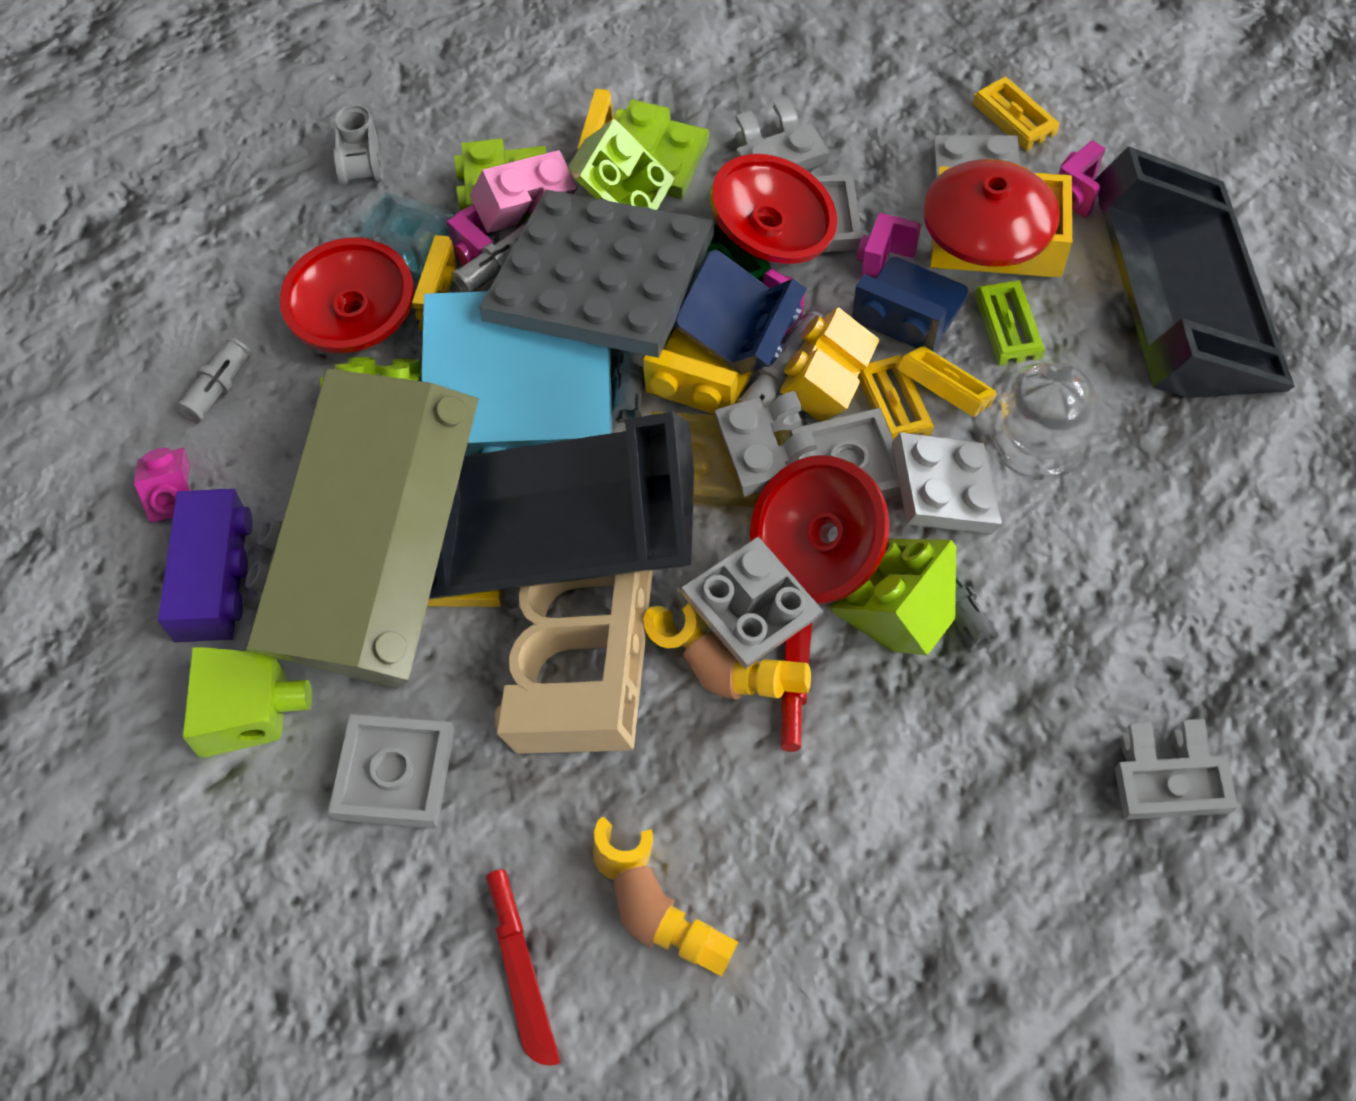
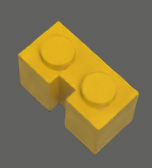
[779,307,880,422]

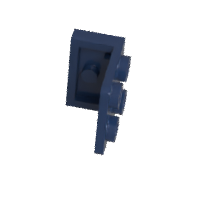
[674,250,807,375]
[852,257,968,352]

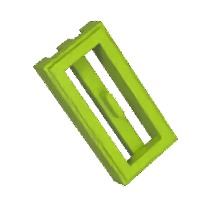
[975,280,1045,366]

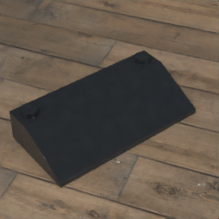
[1094,146,1295,398]
[429,411,694,600]

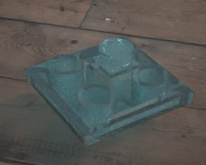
[358,192,458,279]

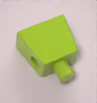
[183,647,312,758]

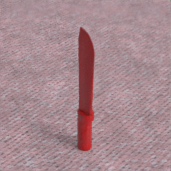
[780,622,812,752]
[485,869,561,1066]

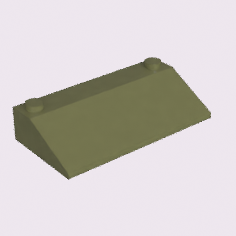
[246,368,479,689]

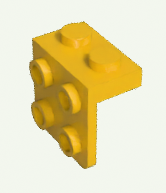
[643,328,753,414]

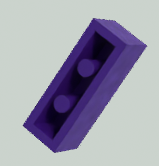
[158,488,253,643]

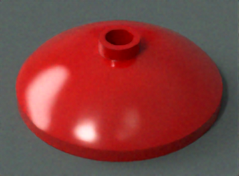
[710,154,837,264]
[923,159,1060,267]
[280,237,414,353]
[750,455,889,604]

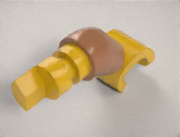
[643,603,811,700]
[592,816,738,977]

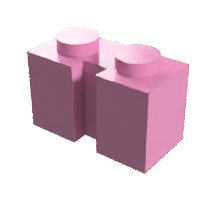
[470,150,577,233]

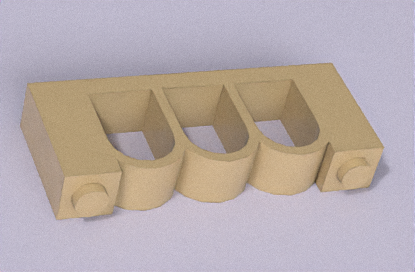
[495,571,653,754]

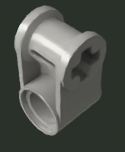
[334,104,383,185]

